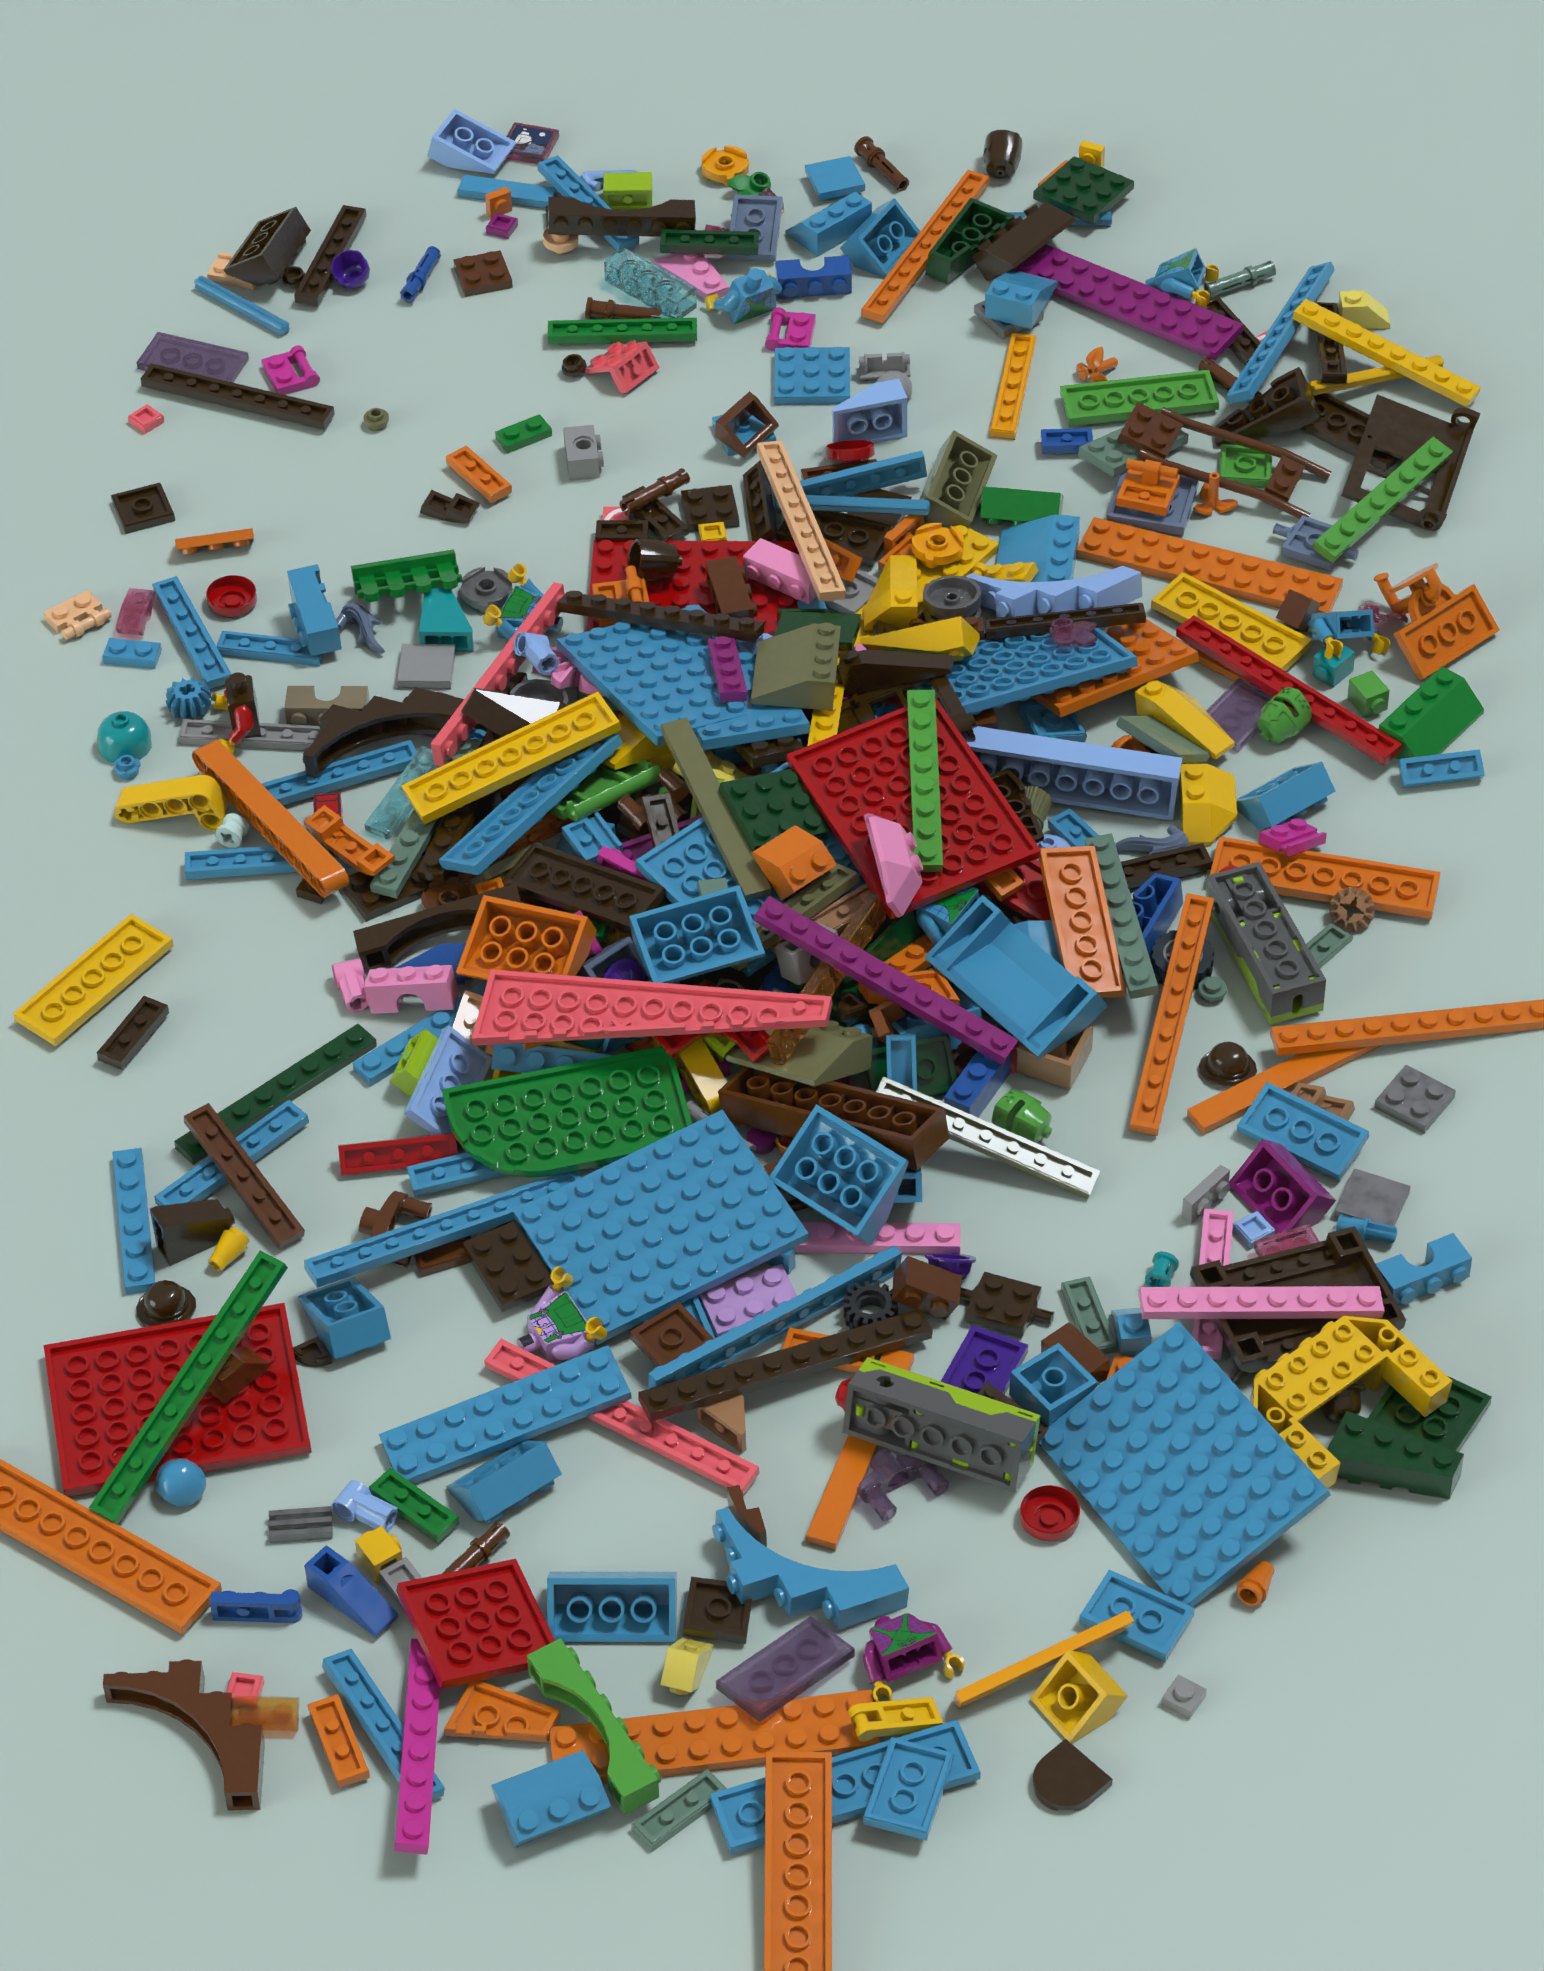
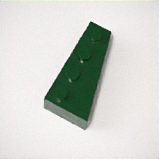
[925,198,1014,284]
[1327,1411,1464,1499]

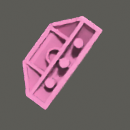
[863,813,923,918]

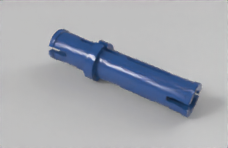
[400,246,441,302]

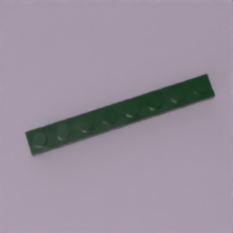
[174,1023,377,1165]

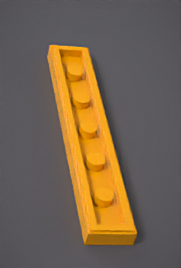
[990,333,1036,440]
[953,1611,1134,1710]

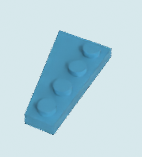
[696,706,810,750]

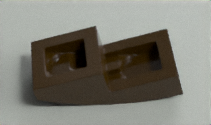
[420,490,480,523]

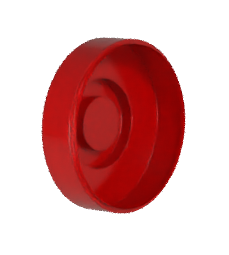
[826,440,875,462]
[206,575,257,617]
[1020,1485,1080,1541]

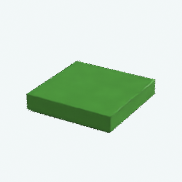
[1219,445,1272,488]

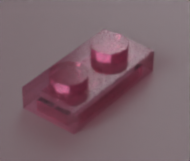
[1254,1224,1320,1257]

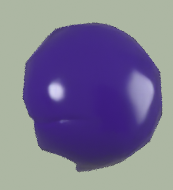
[331,250,370,289]

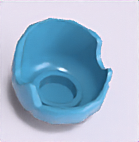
[155,1458,206,1507]

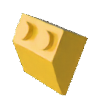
[1030,1650,1128,1743]

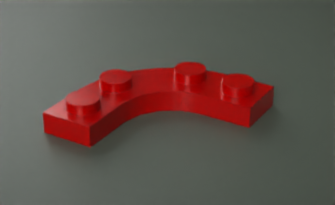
[654,1030,777,1065]

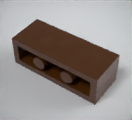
[705,556,758,619]

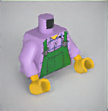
[517,1266,607,1362]

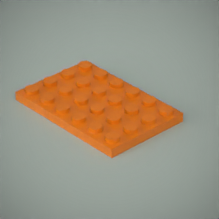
[1031,619,1199,717]

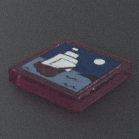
[506,122,559,164]

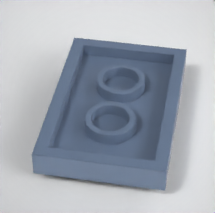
[727,194,783,261]

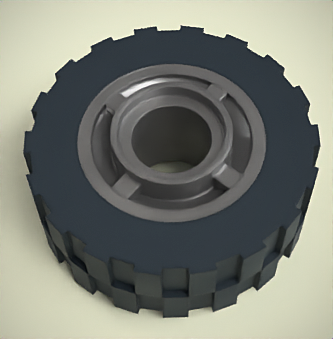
[1151,930,1214,990]

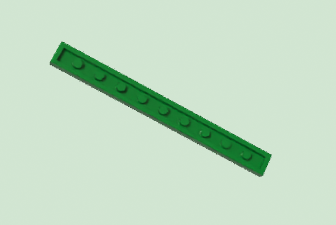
[89,1250,288,1525]

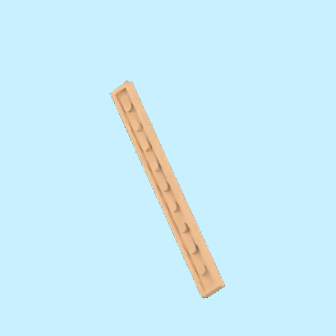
[757,441,846,602]

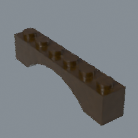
[548,197,696,237]
[353,883,522,973]

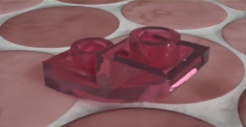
[115,588,156,636]

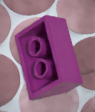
[1229,1139,1336,1241]

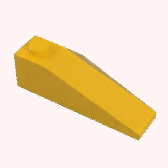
[864,555,918,630]
[860,616,980,661]
[1135,679,1235,759]

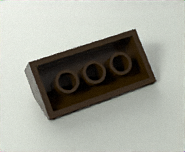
[971,202,1076,281]
[224,207,311,287]

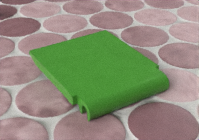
[548,760,661,821]

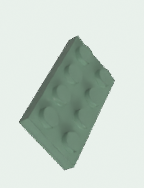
[1078,427,1189,477]

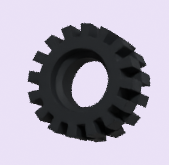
[844,1281,898,1330]

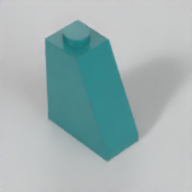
[419,588,474,652]

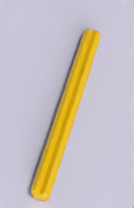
[1309,355,1444,396]

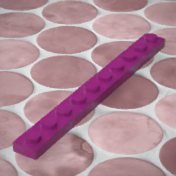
[753,896,1018,1065]

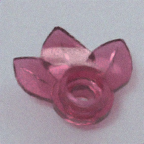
[1358,602,1408,623]
[1049,618,1097,647]

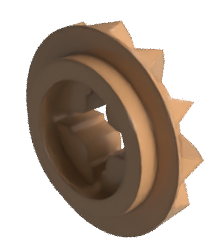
[1329,887,1375,932]

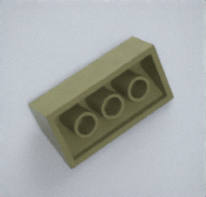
[920,430,998,527]

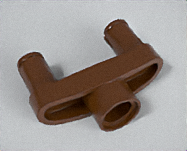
[617,768,693,833]
[359,1191,432,1268]

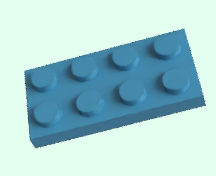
[1237,1082,1369,1181]

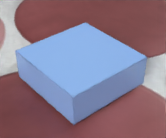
[1233,1211,1275,1249]

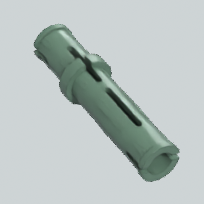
[1203,260,1276,298]

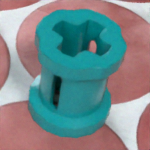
[1145,1251,1179,1287]

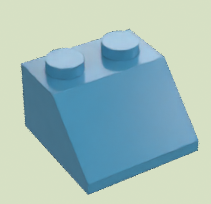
[1009,1343,1098,1427]

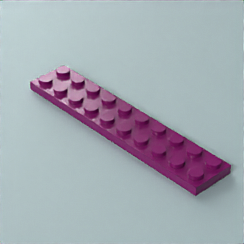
[1012,244,1243,361]

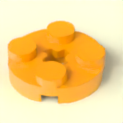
[702,146,749,187]
[911,523,964,568]

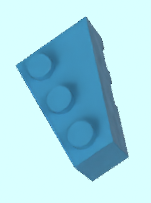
[287,564,342,656]

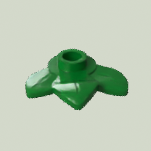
[727,172,772,196]

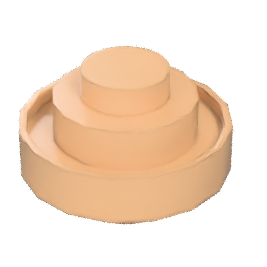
[543,227,579,254]

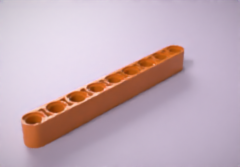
[192,739,349,898]

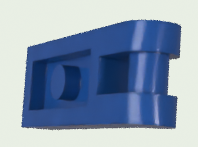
[210,1589,303,1623]

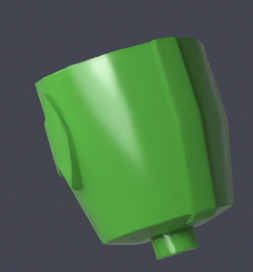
[1256,687,1312,744]
[992,1089,1052,1144]

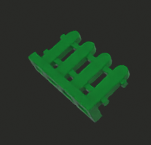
[351,549,463,602]

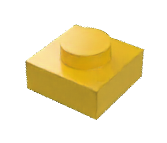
[1079,140,1105,167]

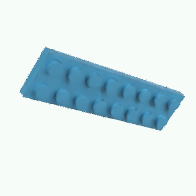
[439,734,623,875]
[379,1345,632,1484]
[710,1719,980,1855]

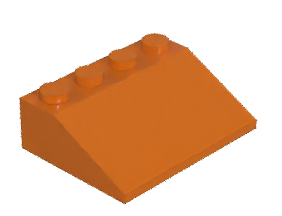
[456,895,597,981]

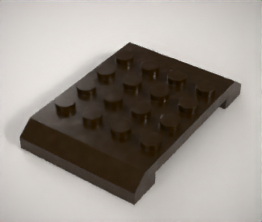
[1190,1226,1406,1373]

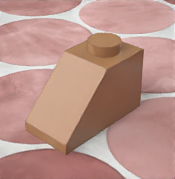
[696,1395,746,1453]

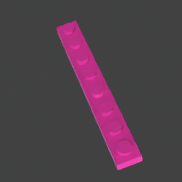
[394,1638,440,1855]

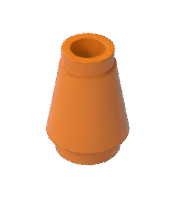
[1237,1561,1275,1606]

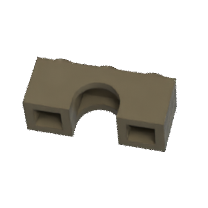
[284,686,370,726]

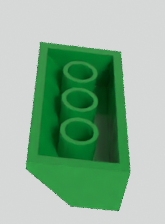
[1379,666,1484,760]

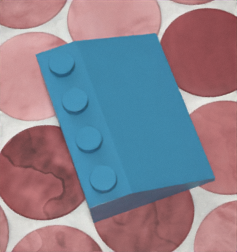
[996,514,1080,582]
[629,885,765,984]
[768,1104,909,1246]

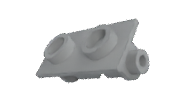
[859,352,911,380]

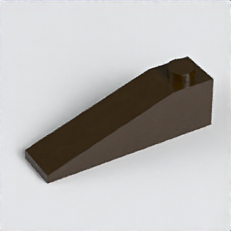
[461,688,568,737]
[990,769,1044,843]

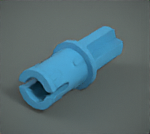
[1336,1214,1397,1244]

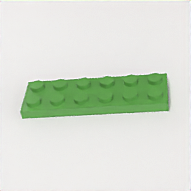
[1060,370,1219,426]

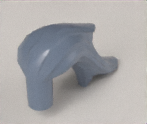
[336,603,385,653]
[1115,825,1189,855]

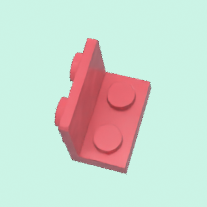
[585,340,660,394]

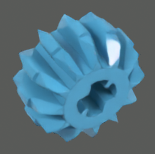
[166,677,211,720]

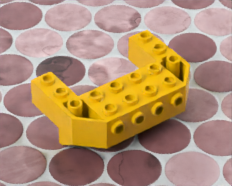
[1250,1316,1452,1489]

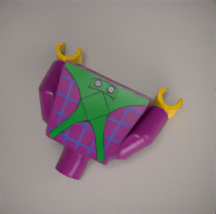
[863,1613,964,1702]

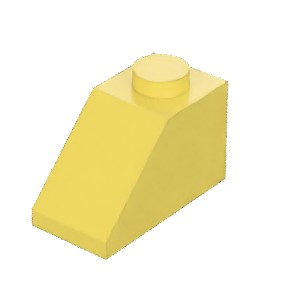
[1338,290,1390,330]
[660,1637,714,1695]

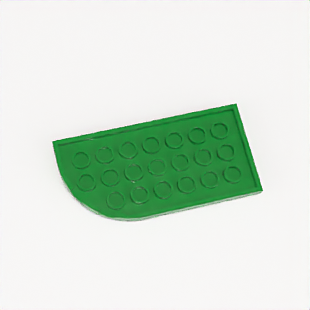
[442,1046,692,1177]

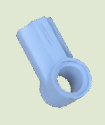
[514,632,560,675]
[331,1480,399,1532]

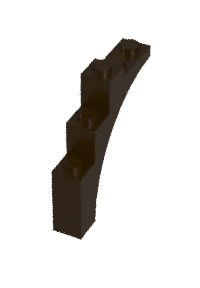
[303,687,464,778]

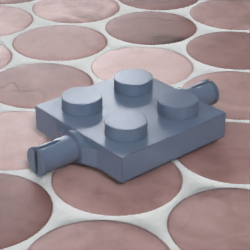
[1273,515,1359,570]

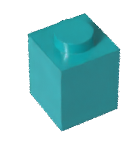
[1312,645,1355,688]

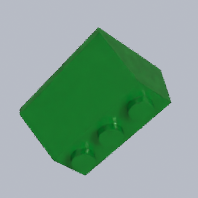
[980,486,1064,526]

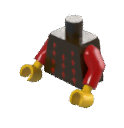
[211,672,261,754]

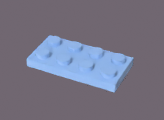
[404,1025,492,1140]

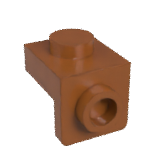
[868,1000,905,1046]

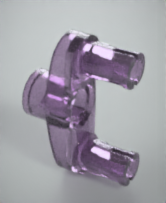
[857,1448,949,1521]

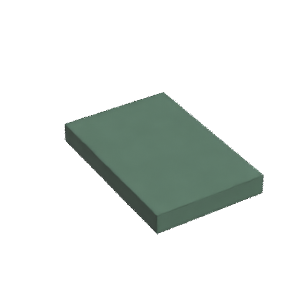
[1116,715,1211,764]

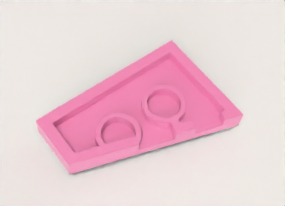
[653,253,729,299]

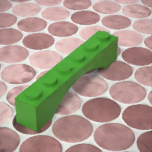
[527,1638,661,1815]

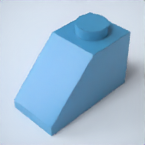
[1111,1308,1152,1358]

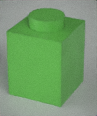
[1347,670,1390,718]

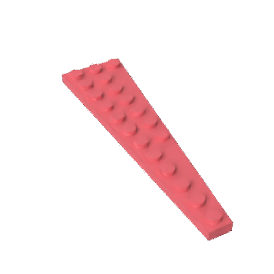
[472,969,832,1046]

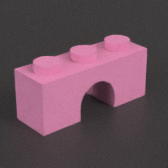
[364,965,459,1014]

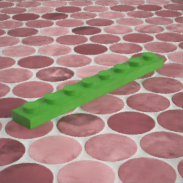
[1312,436,1453,563]
[907,690,943,872]

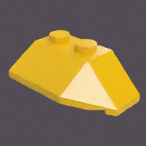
[1179,764,1237,846]

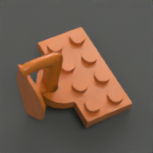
[1374,563,1500,680]

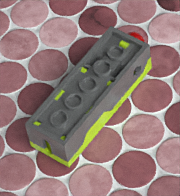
[1206,862,1326,1025]
[835,1357,1041,1492]

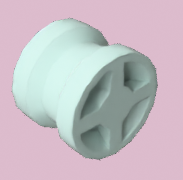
[215,813,250,848]

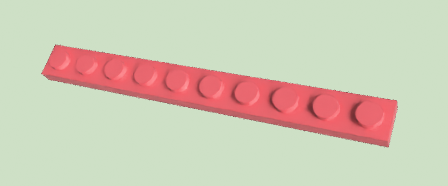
[431,582,565,766]
[484,1338,760,1496]

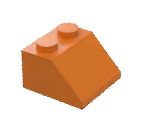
[751,825,837,901]

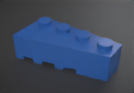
[1120,873,1183,975]

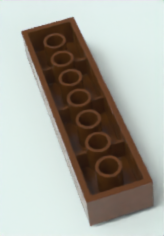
[718,1066,950,1170]

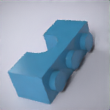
[1376,1233,1472,1306]

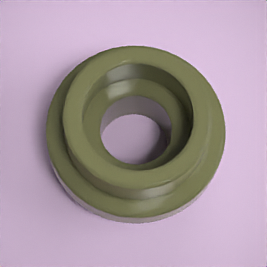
[363,408,389,431]

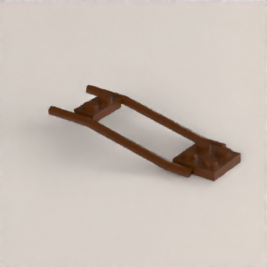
[1117,402,1332,519]

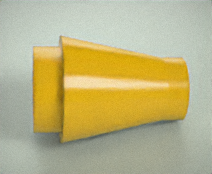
[208,1226,250,1272]

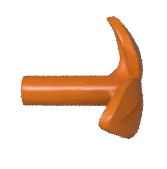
[1076,347,1118,382]
[1194,472,1238,515]

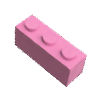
[743,538,817,604]

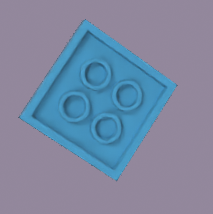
[774,347,850,405]

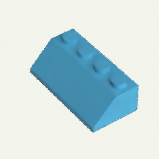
[547,1572,677,1642]

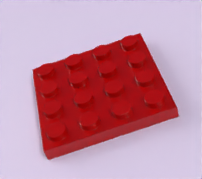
[396,1559,555,1689]

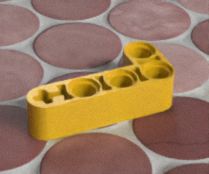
[114,775,229,830]
[651,1036,727,1115]

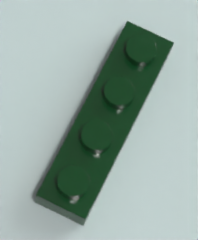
[660,229,760,256]

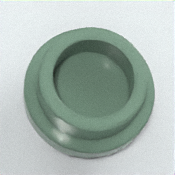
[1198,977,1227,1003]

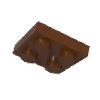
[453,250,513,297]
[630,1302,714,1367]

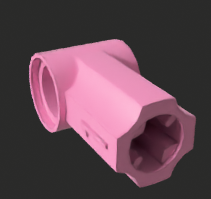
[332,958,369,1013]

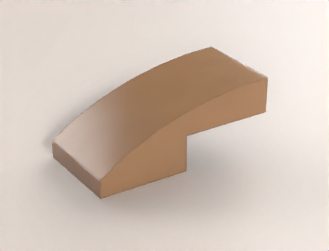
[1291,1082,1355,1121]

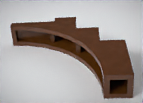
[103,1659,265,1810]

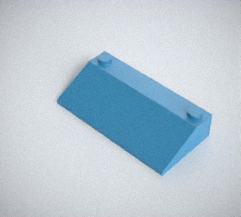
[924,895,1108,1059]

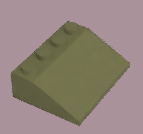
[750,623,841,711]
[726,1021,873,1086]

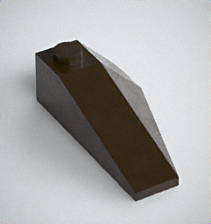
[1215,367,1320,447]
[838,649,953,696]

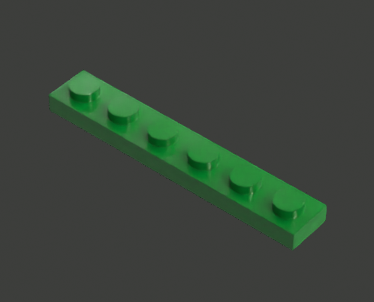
[548,318,697,345]

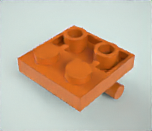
[1116,458,1180,516]
[592,565,649,627]

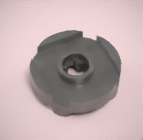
[461,567,513,614]

